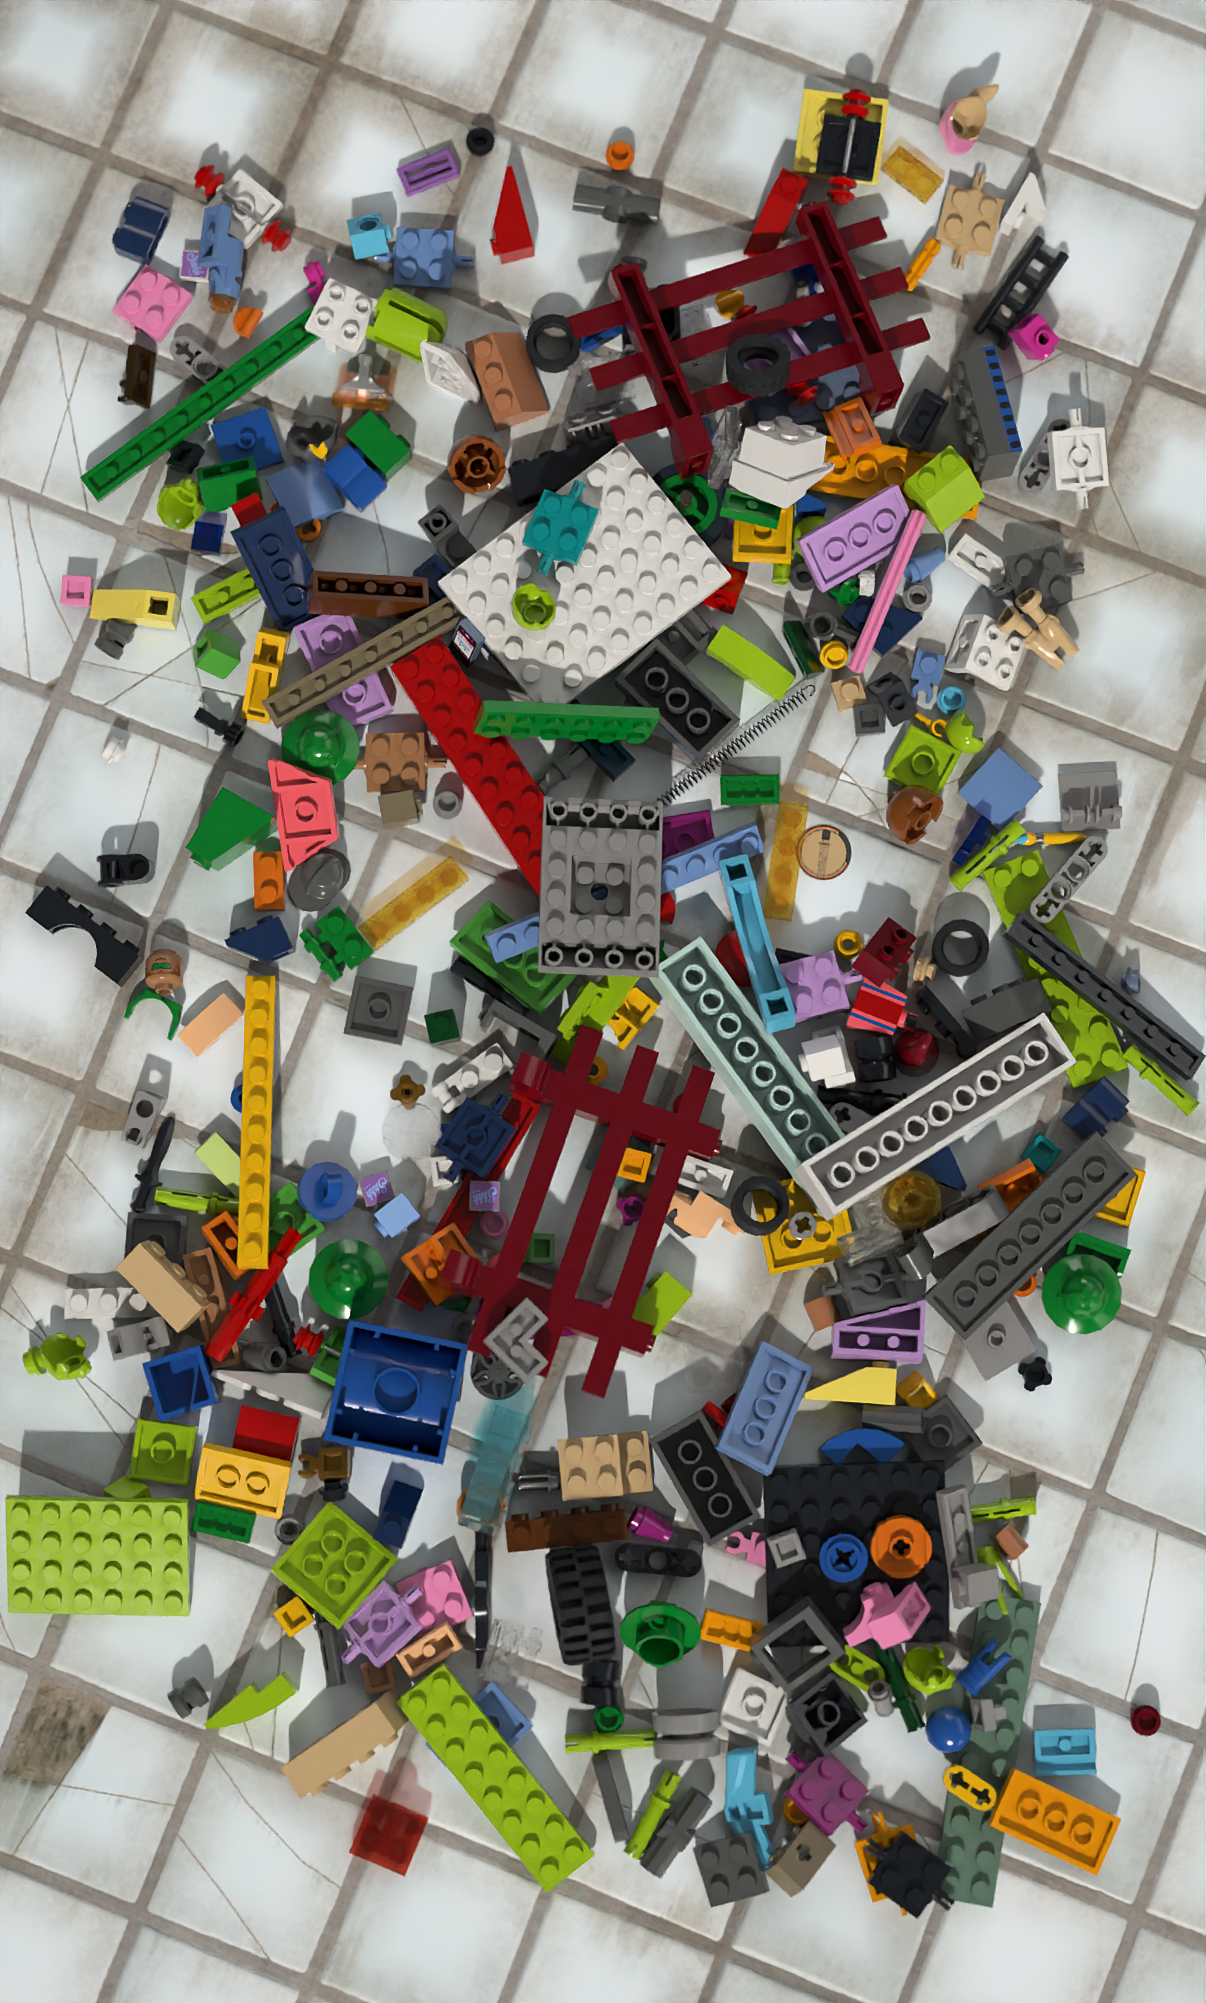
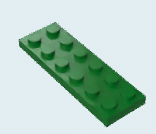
[473,700,660,744]

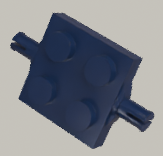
[435,1092,518,1184]

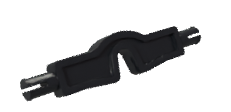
[474,1531,488,1669]

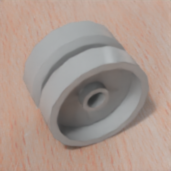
[652,1708,720,1761]

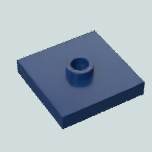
[210,407,284,472]

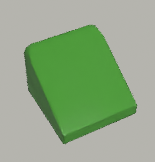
[523,1233,555,1264]

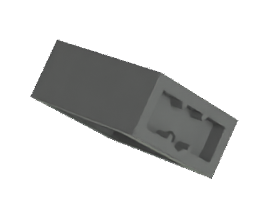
[749,1596,846,1694]

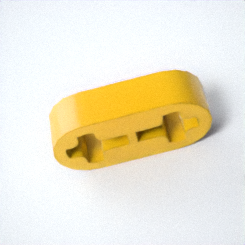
[942,1764,996,1811]

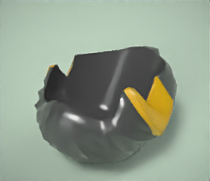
[285,415,339,461]

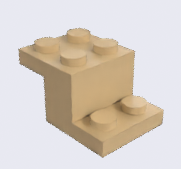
[557,1430,653,1501]

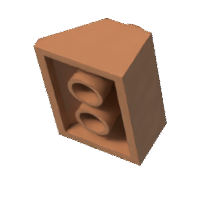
[465,332,550,432]

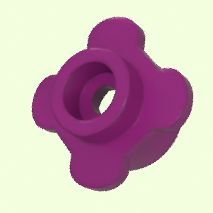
[616,1192,644,1226]

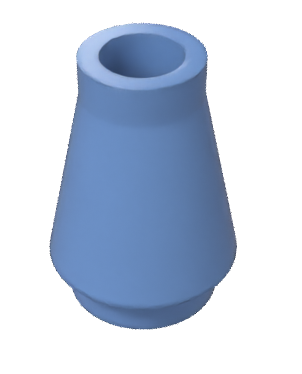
[903,546,946,583]

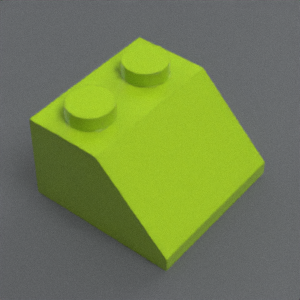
[902,444,985,534]

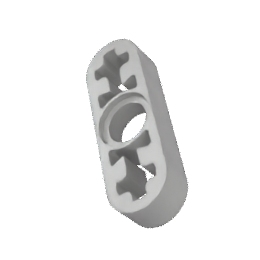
[170,336,227,385]
[1017,419,1070,497]

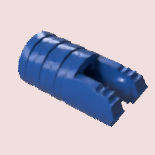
[955,1638,1012,1697]

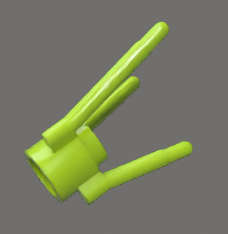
[977,1544,1023,1615]

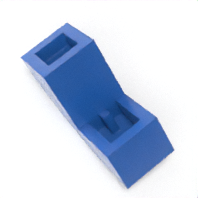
[818,1428,905,1463]

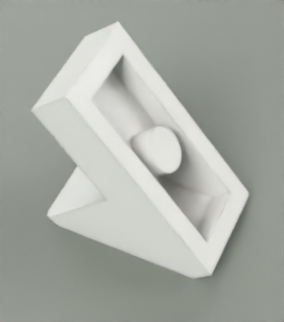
[999,172,1046,236]

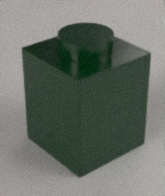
[424,1008,461,1047]

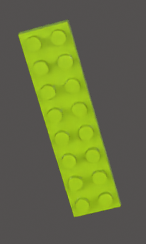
[982,850,1128,1090]
[396,1662,595,1893]

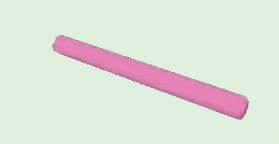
[848,509,926,674]

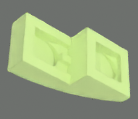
[194,1131,240,1198]

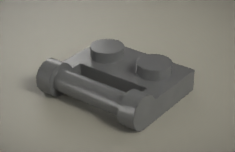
[654,608,718,665]

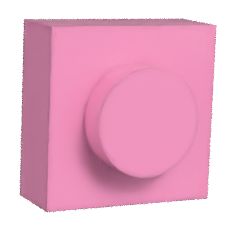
[60,575,94,608]

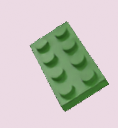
[449,900,578,1017]

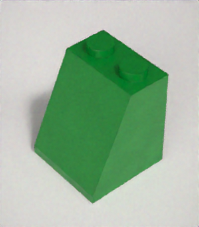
[186,787,278,871]

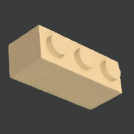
[116,1240,211,1332]

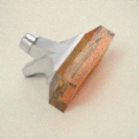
[332,354,393,411]

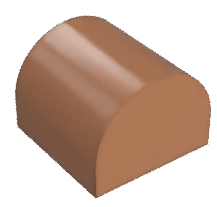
[803,1296,843,1332]
[989,1522,1029,1560]

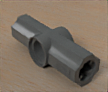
[572,184,661,225]
[639,1786,713,1879]

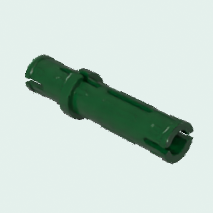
[873,1644,926,1733]

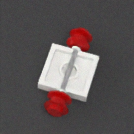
[194,164,292,252]

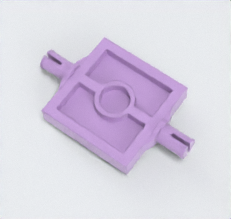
[779,950,863,1023]
[340,1581,424,1668]

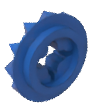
[819,1533,868,1582]

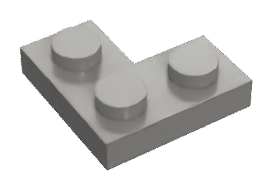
[483,1298,549,1385]

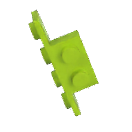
[552,976,640,1066]

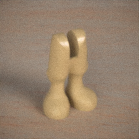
[996,588,1080,670]

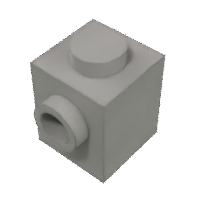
[950,1562,1000,1607]

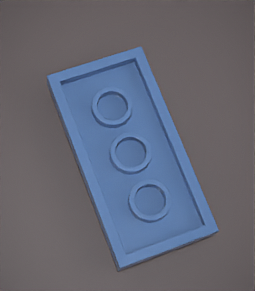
[715,1341,814,1476]

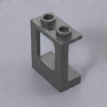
[478,999,557,1062]

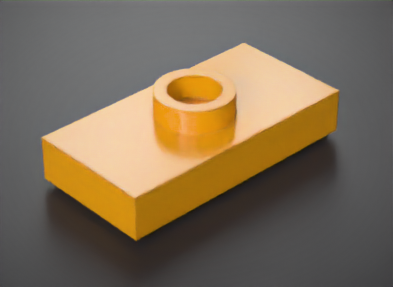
[700,1608,765,1652]

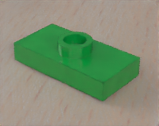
[720,774,780,806]
[191,1500,257,1544]

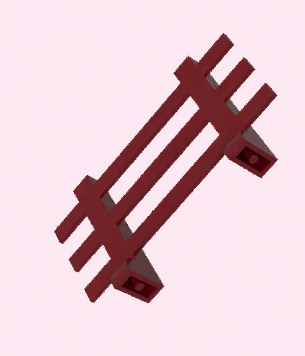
[567,201,931,480]
[437,1024,723,1399]

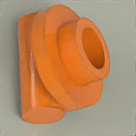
[233,307,263,338]

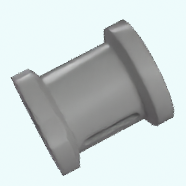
[788,1212,817,1240]

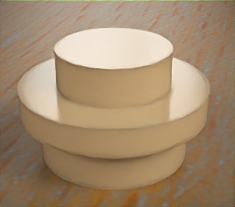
[913,956,937,986]

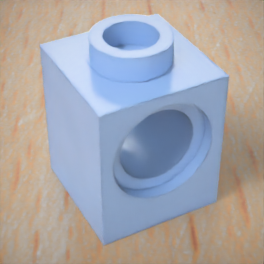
[374,1193,422,1239]

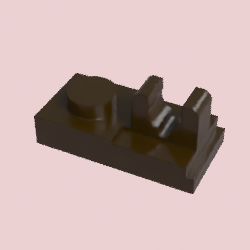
[117,344,156,409]

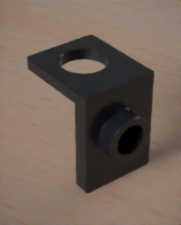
[866,672,918,727]

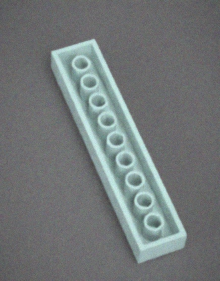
[648,936,845,1217]

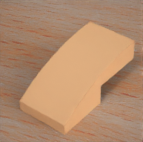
[177,993,244,1057]

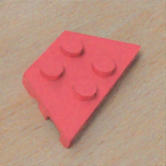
[268,758,340,872]

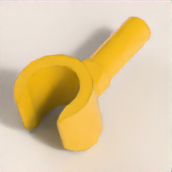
[912,712,947,738]

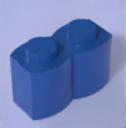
[321,444,388,513]

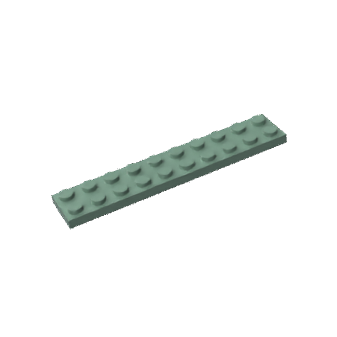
[937,1596,1041,1908]

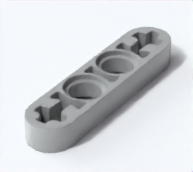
[1025,836,1108,926]

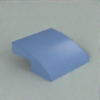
[265,459,345,530]
[958,747,1043,831]

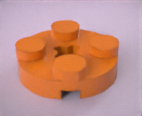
[870,1515,932,1578]

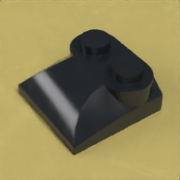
[785,1671,868,1758]

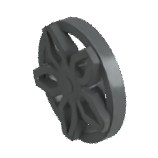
[470,1353,524,1400]

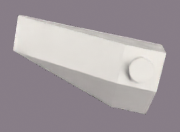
[420,341,481,406]
[211,1370,335,1419]

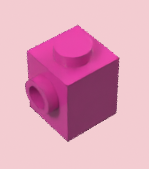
[1008,314,1060,360]

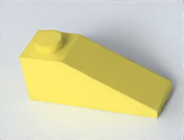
[803,1361,897,1405]

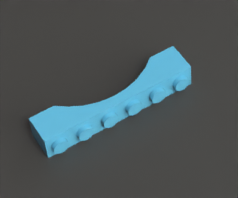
[718,854,796,1034]

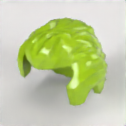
[157,477,205,531]
[39,1333,92,1380]
[902,1645,956,1695]

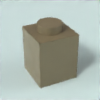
[378,790,423,829]

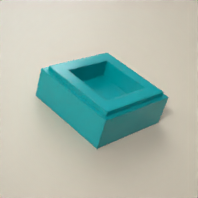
[1020,1133,1063,1175]

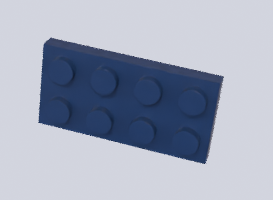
[230,506,322,632]

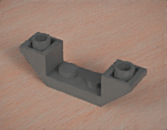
[417,503,478,570]

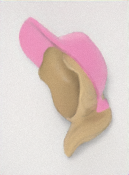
[939,84,999,154]

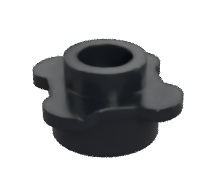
[1018,1357,1052,1391]

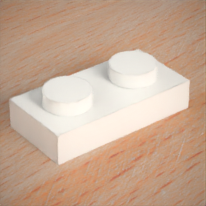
[947,533,1005,592]

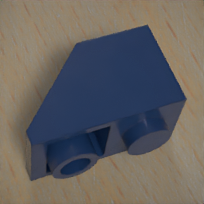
[224,915,295,964]

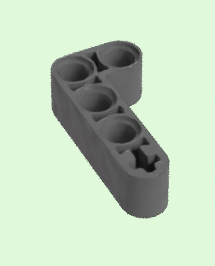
[894,1185,1010,1281]

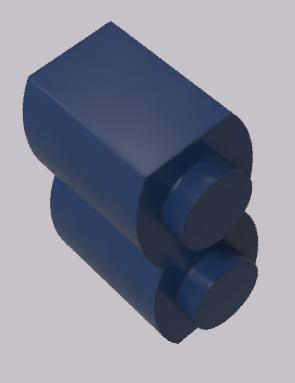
[112,196,171,266]
[1061,1076,1130,1141]

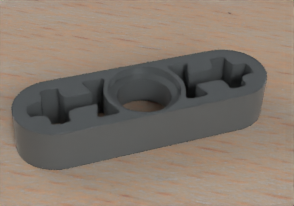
[591,1752,630,1843]

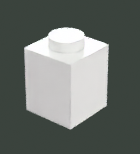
[798,1034,847,1082]

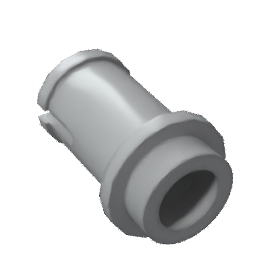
[868,1680,895,1717]

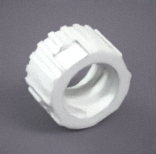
[858,570,875,596]

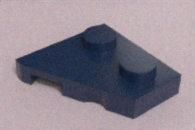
[842,595,923,658]

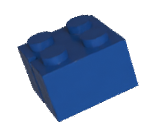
[142,1345,221,1421]

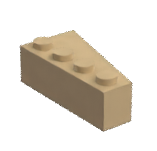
[280,1689,409,1798]

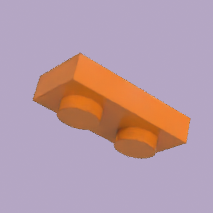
[253,851,285,912]

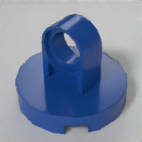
[297,1162,357,1222]

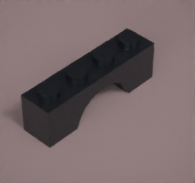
[25,885,143,987]

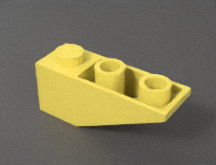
[89,589,180,630]

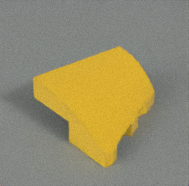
[608,984,661,1050]

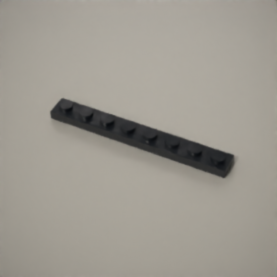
[1002,911,1206,1081]

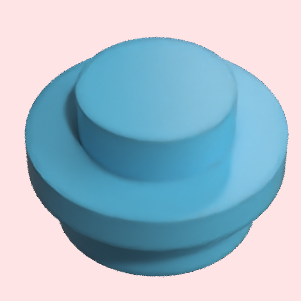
[937,686,966,715]

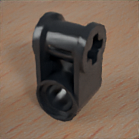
[97,854,155,888]

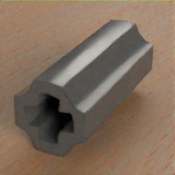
[862,1403,926,1433]

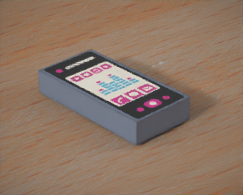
[448,617,486,668]

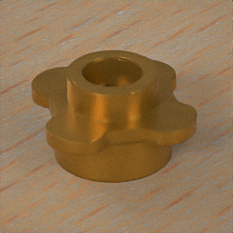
[390,1075,425,1110]

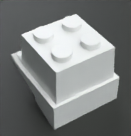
[728,416,835,509]

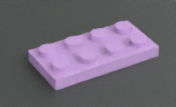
[795,483,921,593]
[293,615,393,728]

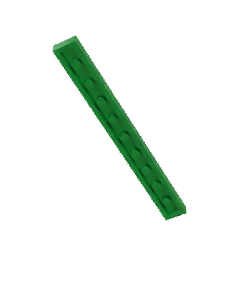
[80,305,321,503]

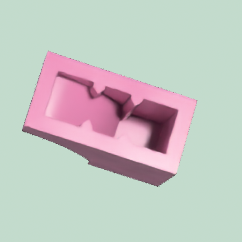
[843,1582,894,1648]
[867,1583,931,1650]

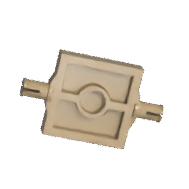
[934,173,1004,269]

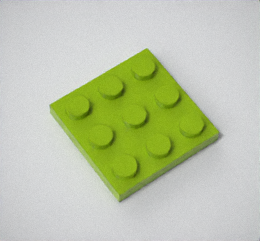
[270,1502,398,1630]

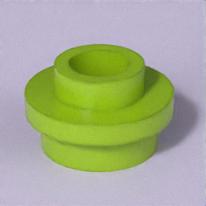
[23,1346,46,1376]

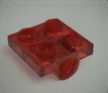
[349,1794,429,1876]

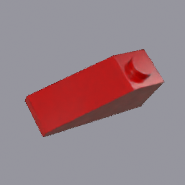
[489,166,534,265]
[743,168,809,258]

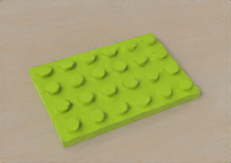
[5,1495,190,1616]

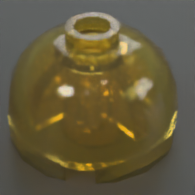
[880,1168,942,1230]

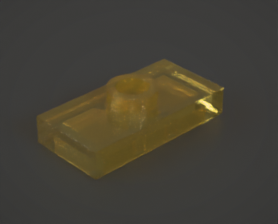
[881,145,944,205]

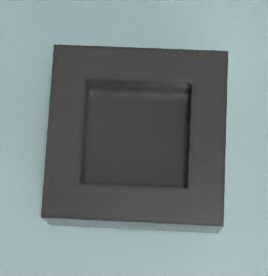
[853,703,886,737]

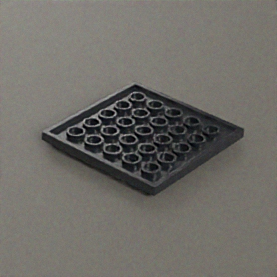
[763,1460,950,1647]

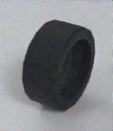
[526,314,581,373]
[932,919,990,977]
[730,1176,790,1236]

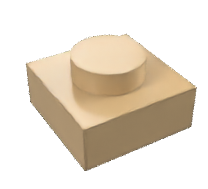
[831,675,868,713]

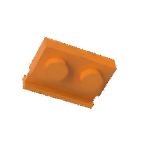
[822,396,882,461]

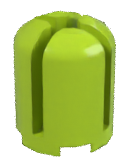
[366,285,448,363]

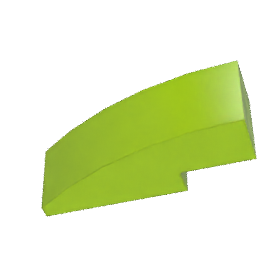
[707,624,796,702]
[203,1671,299,1729]

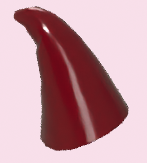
[892,1028,940,1077]

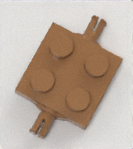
[354,732,446,793]

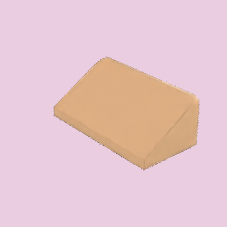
[395,1621,463,1680]

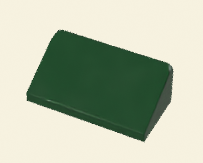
[781,620,825,681]

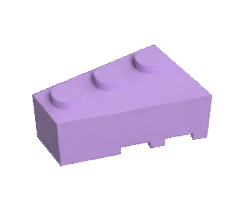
[830,1299,925,1364]

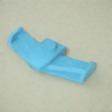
[724,1746,774,1871]

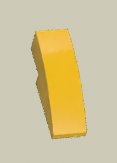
[241,627,291,724]

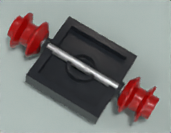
[815,89,882,205]

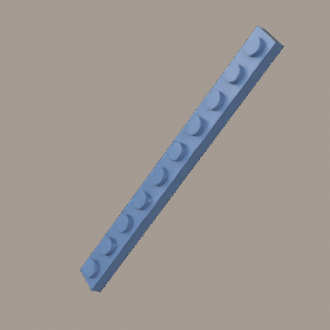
[484,822,765,963]

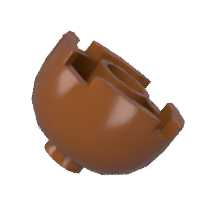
[447,434,506,494]
[886,785,944,845]

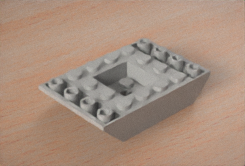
[537,796,663,978]

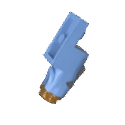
[197,204,247,313]

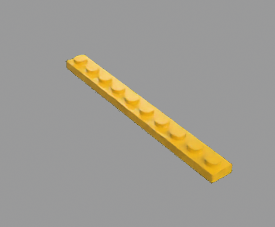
[237,976,276,1269]

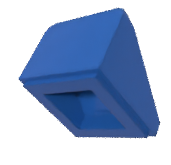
[796,493,827,518]

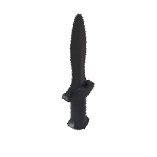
[129,1117,174,1213]

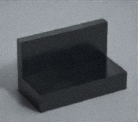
[888,388,949,454]

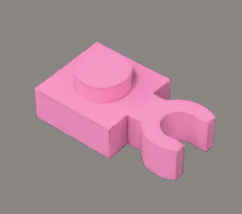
[726,1531,765,1566]

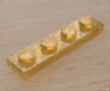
[763,801,809,922]
[358,856,469,951]

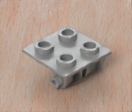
[562,404,624,444]
[1058,771,1122,832]

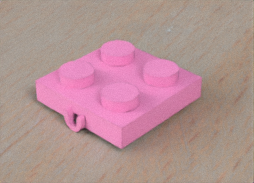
[112,264,194,344]
[395,1559,475,1639]

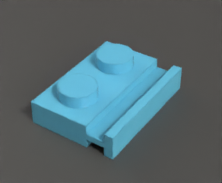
[1032,1728,1097,1776]

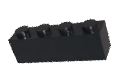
[507,432,620,508]

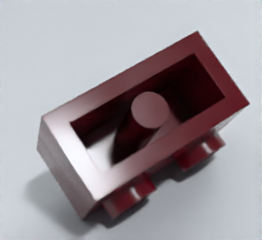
[851,917,917,988]

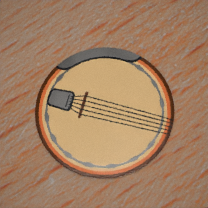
[796,825,851,880]

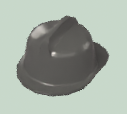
[287,848,351,912]

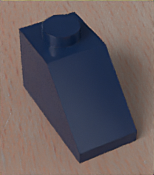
[907,1146,967,1193]
[373,1480,423,1549]

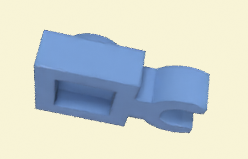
[910,649,946,704]

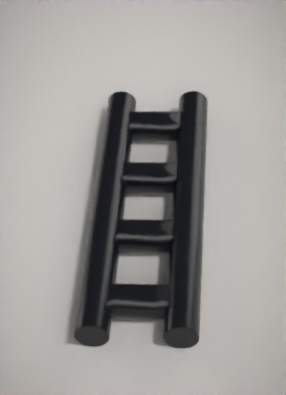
[972,236,1069,350]

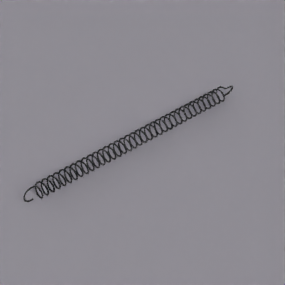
[657,685,815,807]

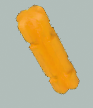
[904,238,941,291]

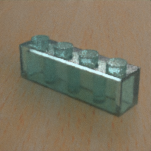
[458,1405,533,1535]

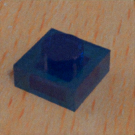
[190,521,225,556]

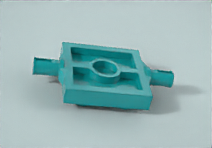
[522,480,600,576]

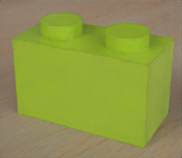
[632,1271,693,1337]

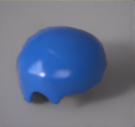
[925,1706,972,1753]

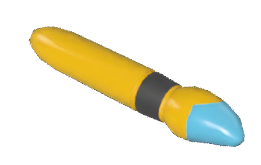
[1016,832,1086,846]

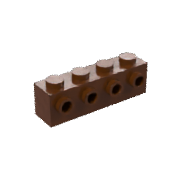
[306,570,429,620]
[505,1503,628,1553]

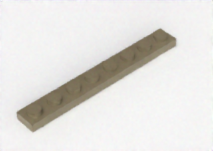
[261,596,464,729]

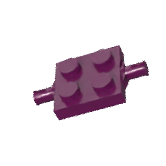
[784,1750,869,1836]

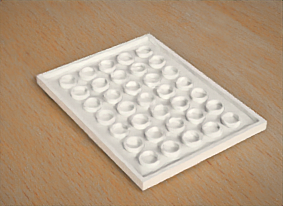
[438,442,732,704]

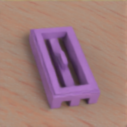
[396,148,461,197]

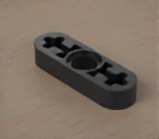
[615,1543,702,1577]

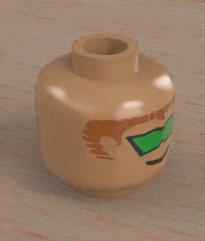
[145,949,183,995]

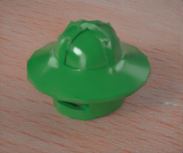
[281,709,360,786]
[308,1239,389,1319]
[1041,1254,1122,1334]
[620,1600,701,1667]

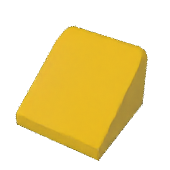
[896,1371,939,1409]

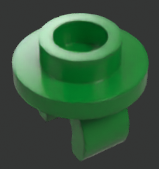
[828,578,859,606]

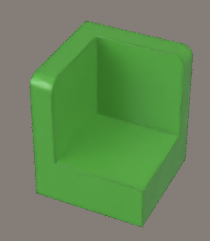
[193,628,241,679]

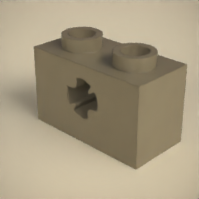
[764,1820,837,1898]

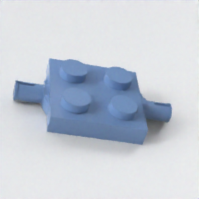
[375,227,473,291]

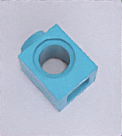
[346,212,392,260]

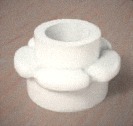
[101,736,126,764]

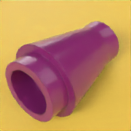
[627,1506,674,1543]

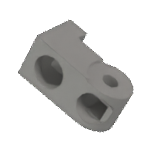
[121,1089,167,1149]

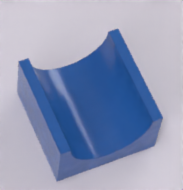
[323,1320,468,1465]

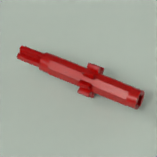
[204,1226,303,1362]

